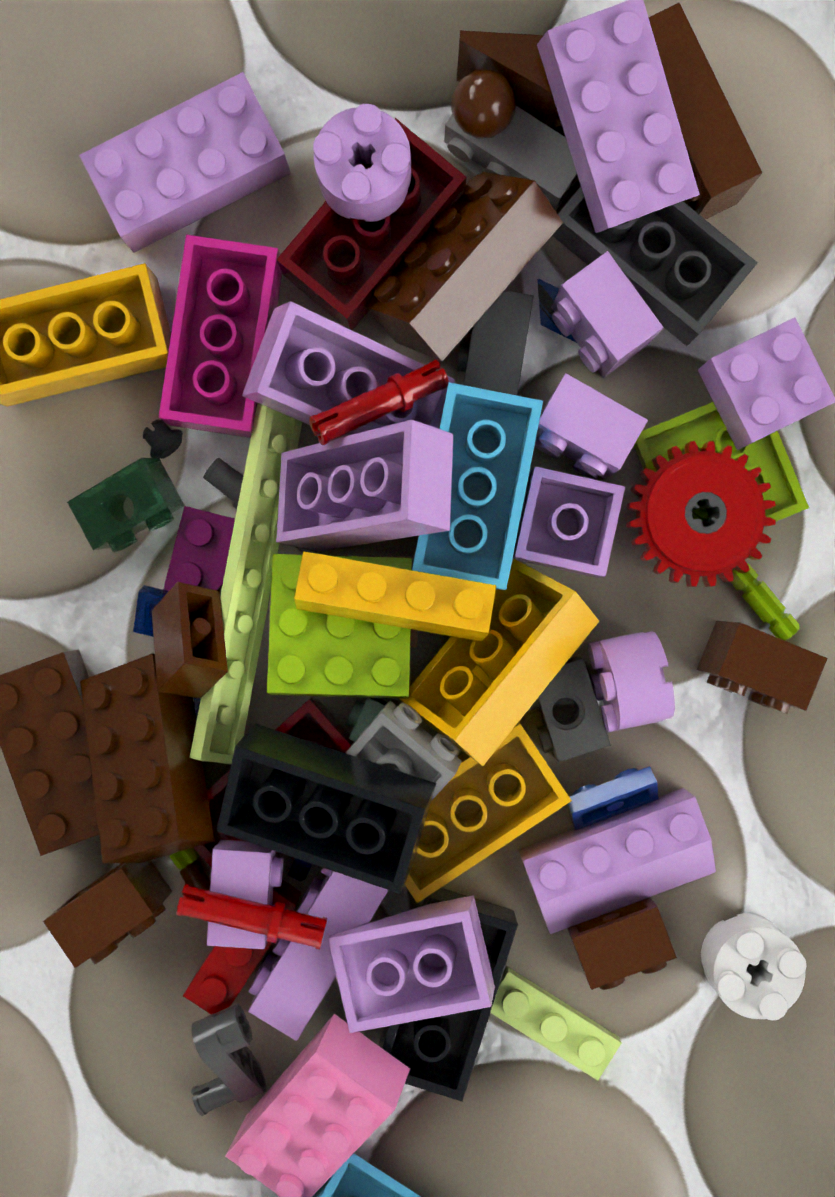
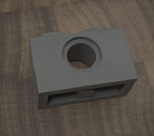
[530,656,611,762]

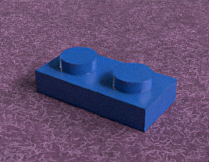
[567,766,659,830]

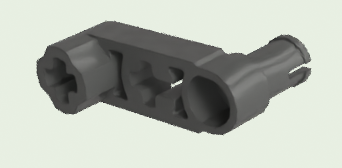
[191,1003,267,1116]

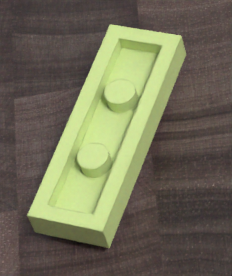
[491,966,622,1081]

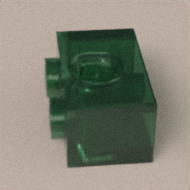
[67,458,185,553]

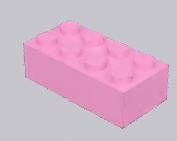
[225,1014,410,1197]

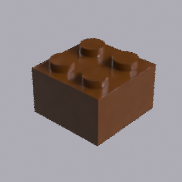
[696,621,828,714]
[43,860,173,968]

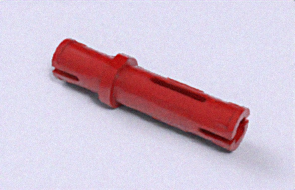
[309,360,449,445]
[176,883,327,950]

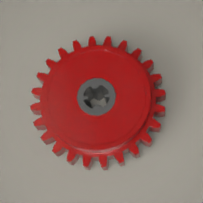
[626,441,776,587]

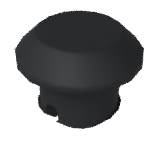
[143,420,183,459]

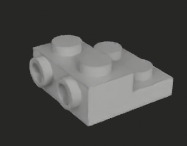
[346,701,461,801]

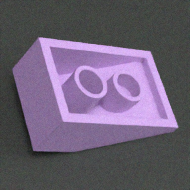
[328,895,495,1033]

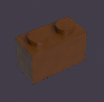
[152,582,228,699]
[567,897,677,990]

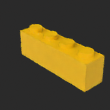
[294,551,496,642]

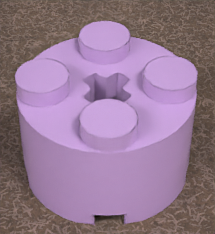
[313,104,411,222]
[588,631,675,732]

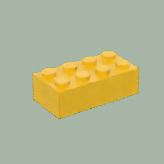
[0,263,171,407]
[400,559,599,766]
[405,722,572,903]

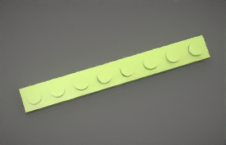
[190,403,302,764]

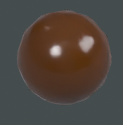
[451,69,516,139]

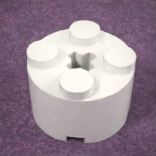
[701,913,807,1021]

